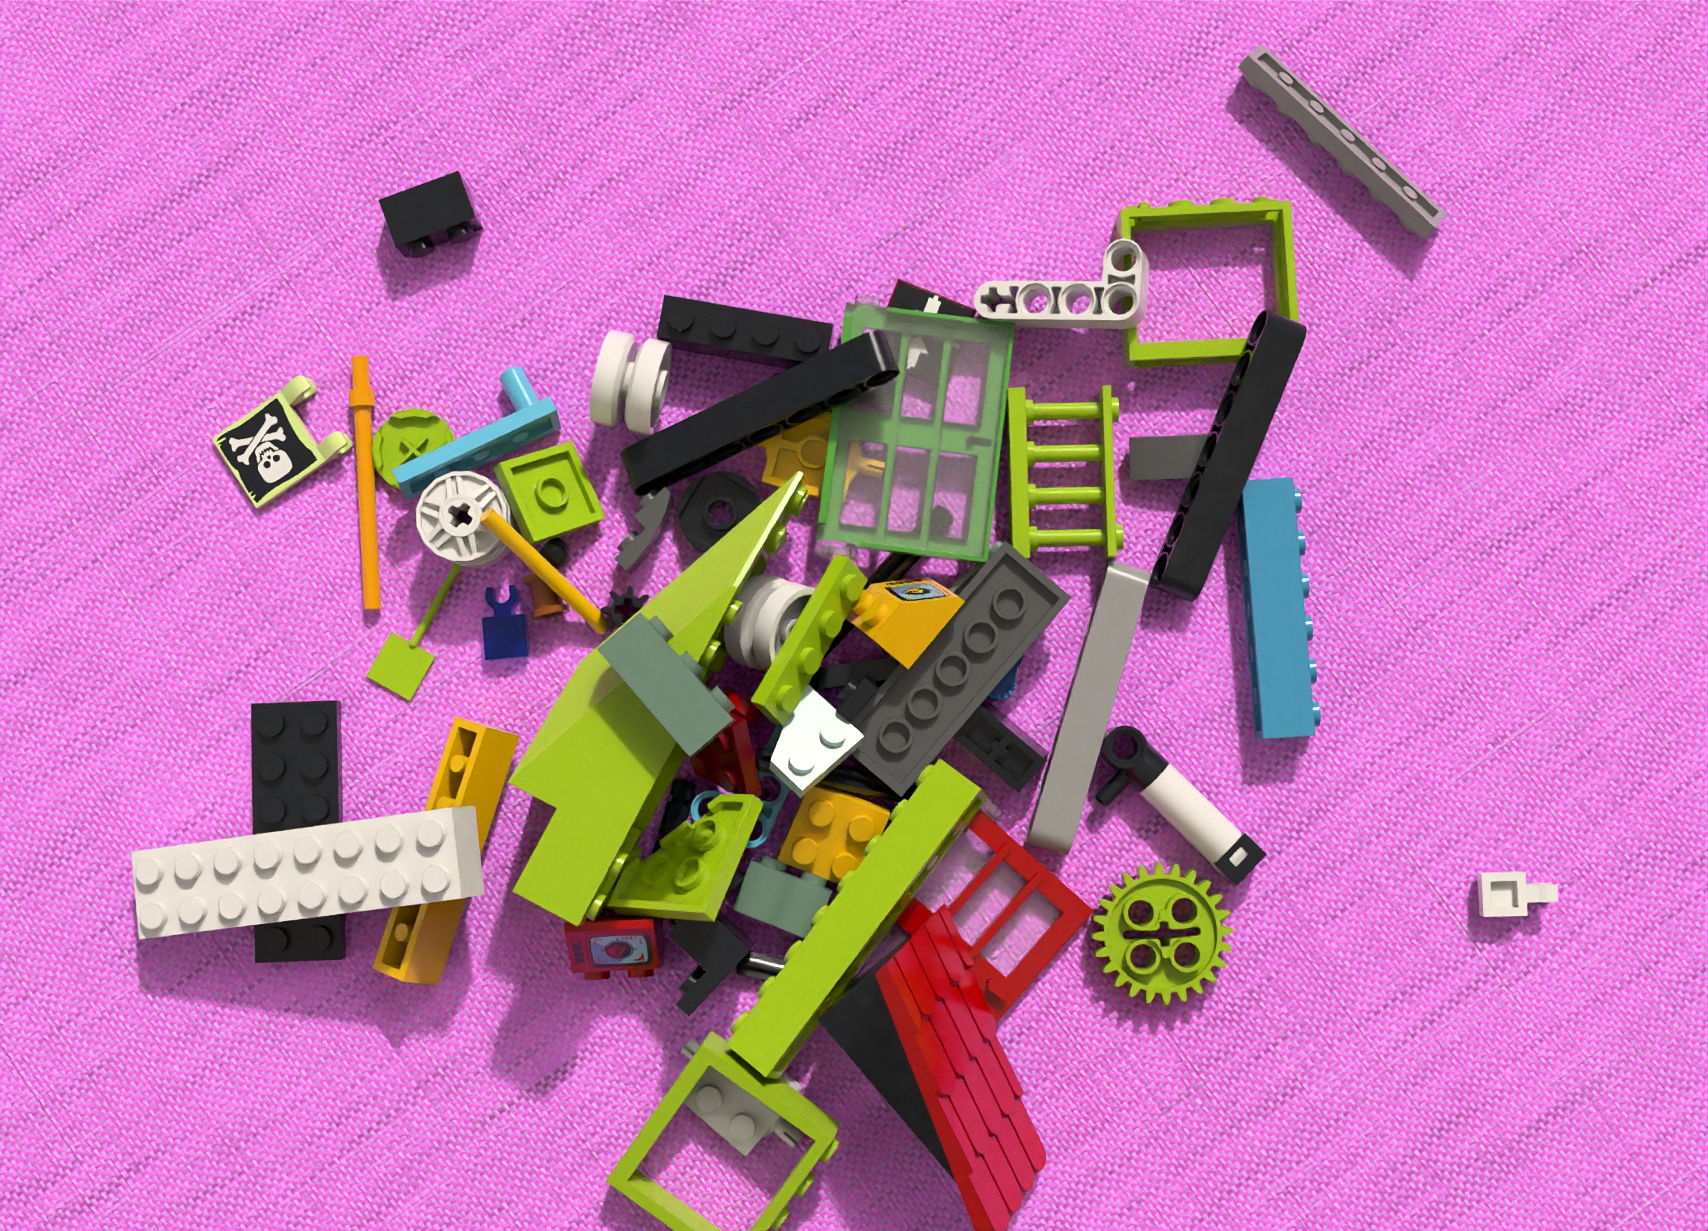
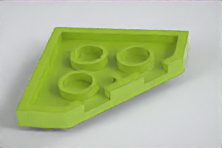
[608,794,763,922]

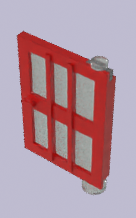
[844,798,1094,1023]

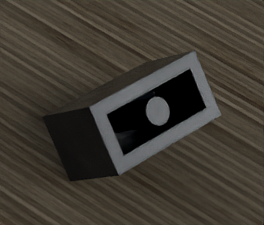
[378,171,484,258]

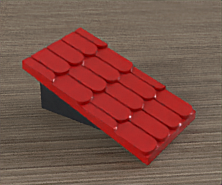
[817,903,1046,1231]

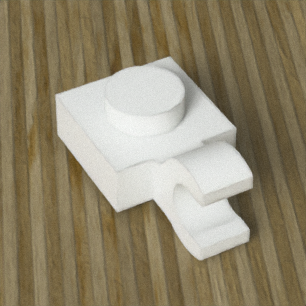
[1477,871,1558,917]

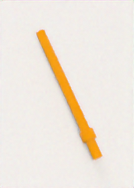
[349,355,381,610]

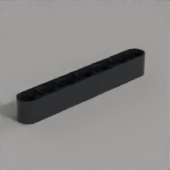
[1150,309,1307,602]
[620,330,900,496]

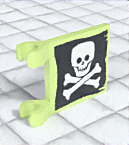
[212,375,353,509]

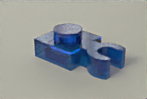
[482,585,531,661]

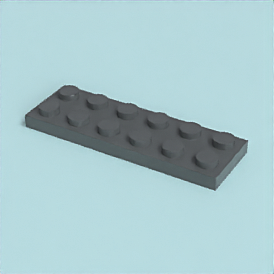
[850,541,1072,797]

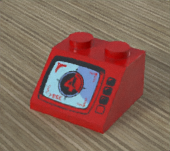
[564,915,664,980]

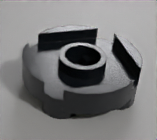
[678,471,762,553]

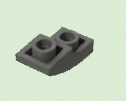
[1129,433,1208,480]
[614,487,675,575]

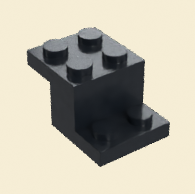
[668,867,755,1016]

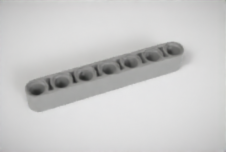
[1025,559,1151,856]

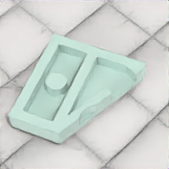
[769,685,864,798]

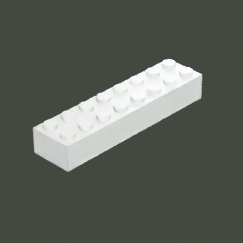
[131,806,485,940]

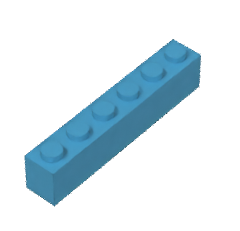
[1236,477,1321,740]

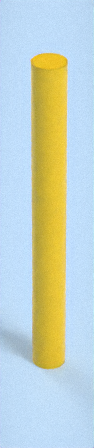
[480,508,610,634]

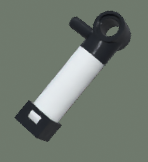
[1095,725,1267,886]

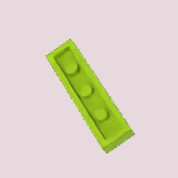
[751,554,868,726]

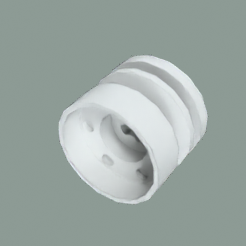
[416,471,519,568]

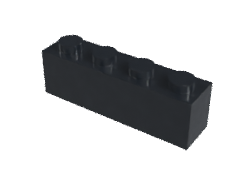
[657,295,834,369]

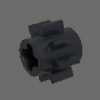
[600,585,649,631]

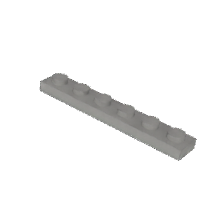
[1238,44,1447,239]

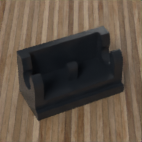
[953,699,1049,793]

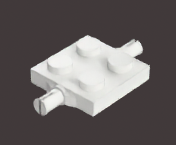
[680,1038,804,1157]

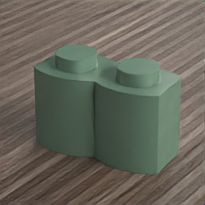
[732,854,833,938]

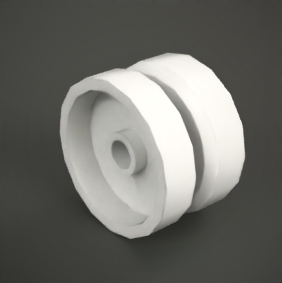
[589,330,672,436]
[724,574,815,673]

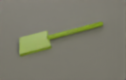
[366,564,462,701]

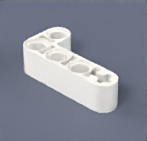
[974,238,1149,329]

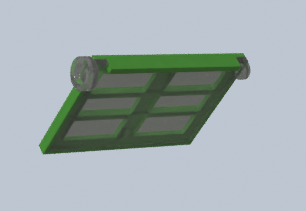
[814,294,1015,564]

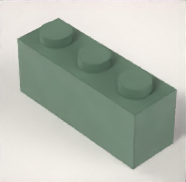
[597,612,736,757]

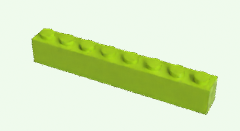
[726,758,989,1079]

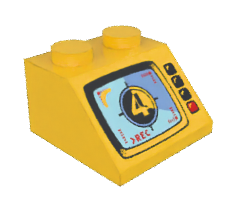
[846,577,965,669]

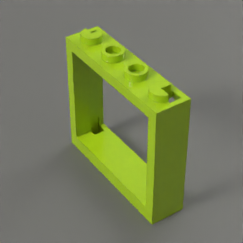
[1115,196,1301,369]
[606,1030,840,1231]

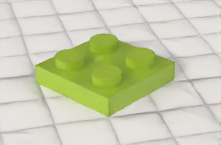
[493,441,606,546]

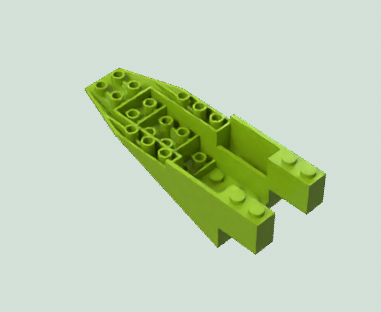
[508,471,810,927]

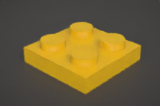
[777,784,890,884]

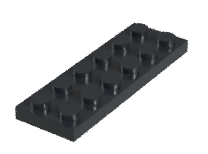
[251,700,346,963]

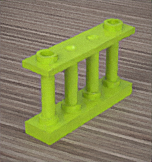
[1005,385,1124,561]

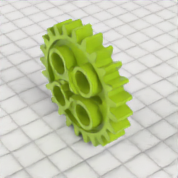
[1090,862,1234,1005]

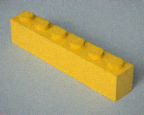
[372,716,520,985]

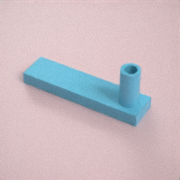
[392,366,562,501]

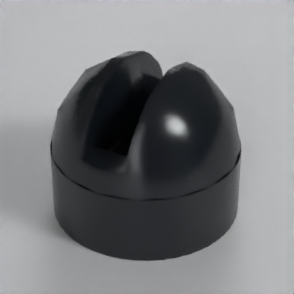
[539,537,570,569]

